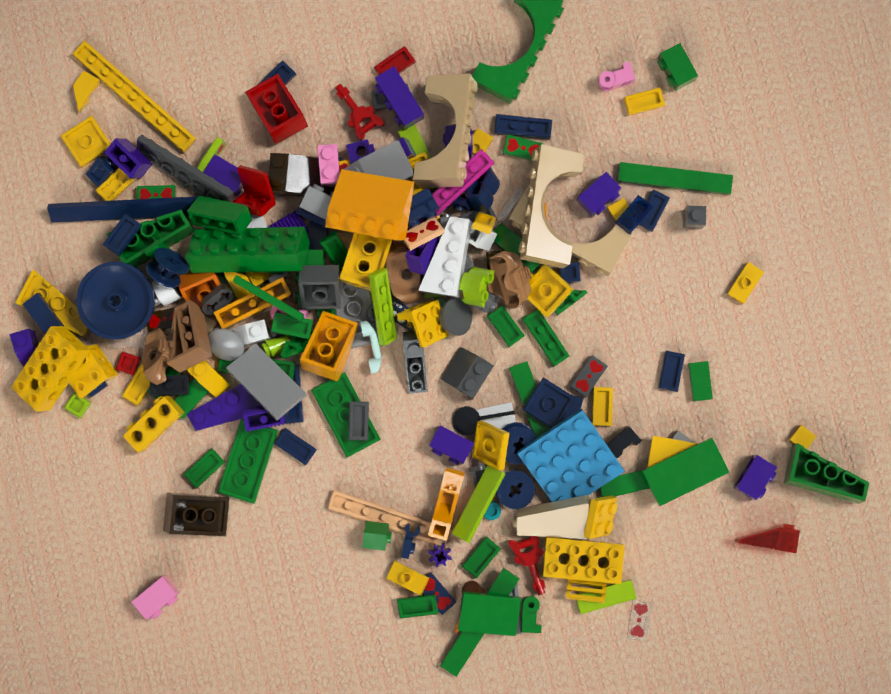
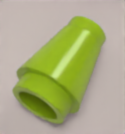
[261,335,290,358]

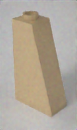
[513,495,589,539]

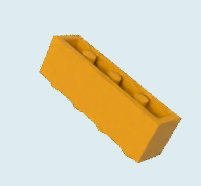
[214,277,293,329]

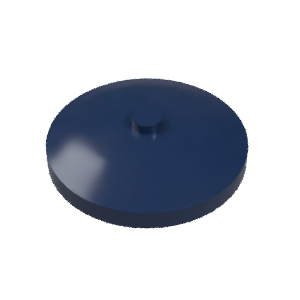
[76,262,155,340]

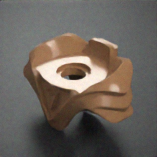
[386,247,423,304]
[487,251,532,309]
[142,328,171,385]

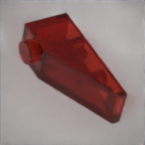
[735,523,800,553]

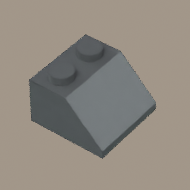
[299,265,341,309]
[441,347,494,399]

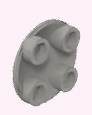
[208,328,244,361]

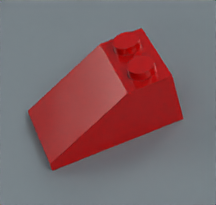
[245,74,308,145]

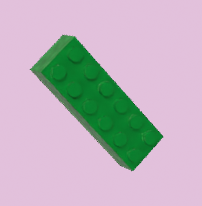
[185,227,310,273]

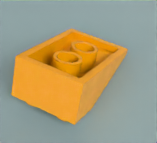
[300,311,358,382]

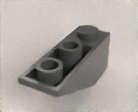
[403,331,428,394]

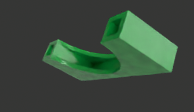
[472,0,564,104]

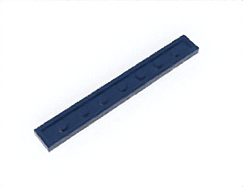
[47,196,198,223]

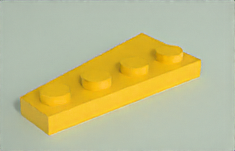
[15,269,89,337]

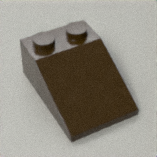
[268,153,329,197]
[163,492,230,536]

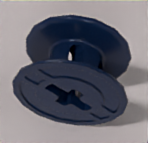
[145,248,189,288]
[502,422,536,464]
[496,471,535,509]

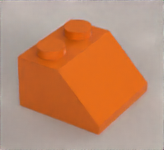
[179,271,230,308]

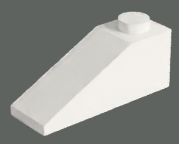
[230,319,271,347]

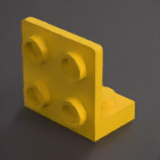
[397,299,449,348]
[69,344,119,399]

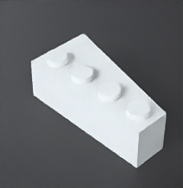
[419,216,472,298]

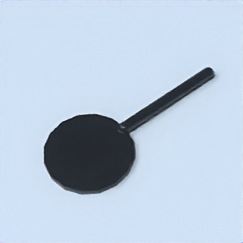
[453,406,515,435]

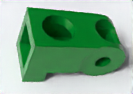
[521,596,542,633]

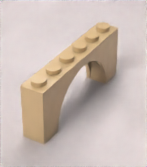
[413,73,478,188]
[518,144,585,268]
[509,180,632,276]

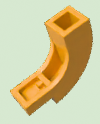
[428,468,465,541]

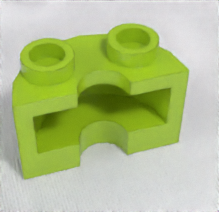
[459,267,495,307]

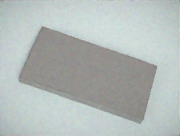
[335,267,379,349]
[226,343,307,420]

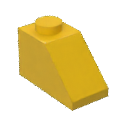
[187,360,230,397]

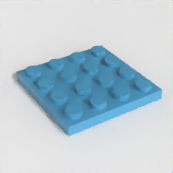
[517,408,625,502]

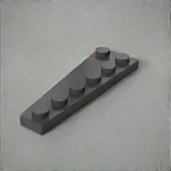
[137,135,234,202]

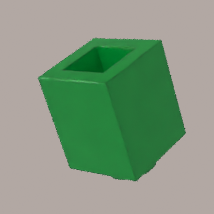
[362,521,392,551]

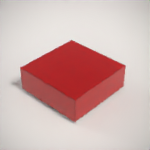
[116,351,141,376]

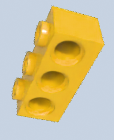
[123,396,185,453]

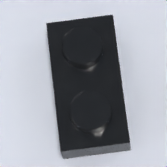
[150,375,190,396]

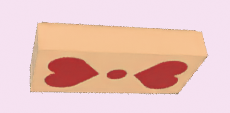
[403,217,445,251]

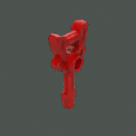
[335,84,385,141]
[508,536,546,595]

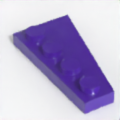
[187,384,262,431]

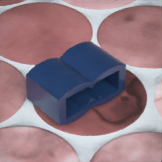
[466,168,500,211]

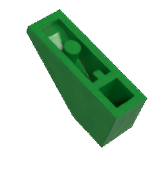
[493,223,540,273]

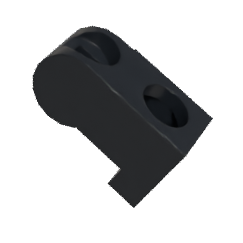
[607,426,642,458]

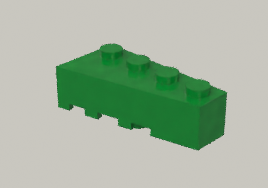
[106,210,195,267]
[784,443,869,504]

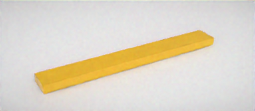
[72,40,197,153]

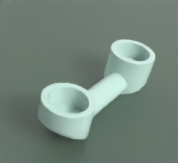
[360,321,382,374]

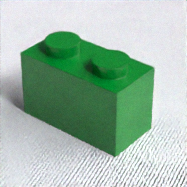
[657,43,698,91]

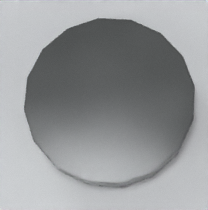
[439,297,472,336]

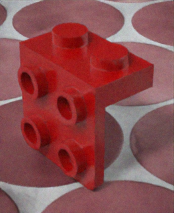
[232,165,276,217]

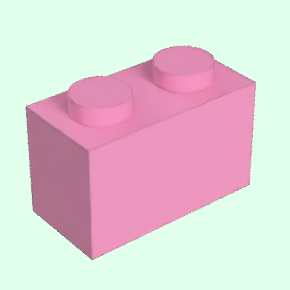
[318,144,340,188]
[132,575,180,620]

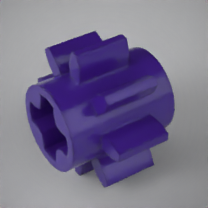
[428,542,452,567]

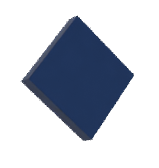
[523,377,576,428]

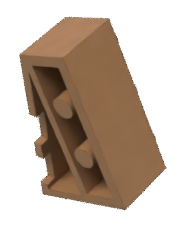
[167,300,212,373]

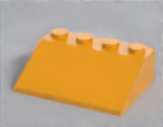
[325,169,414,240]

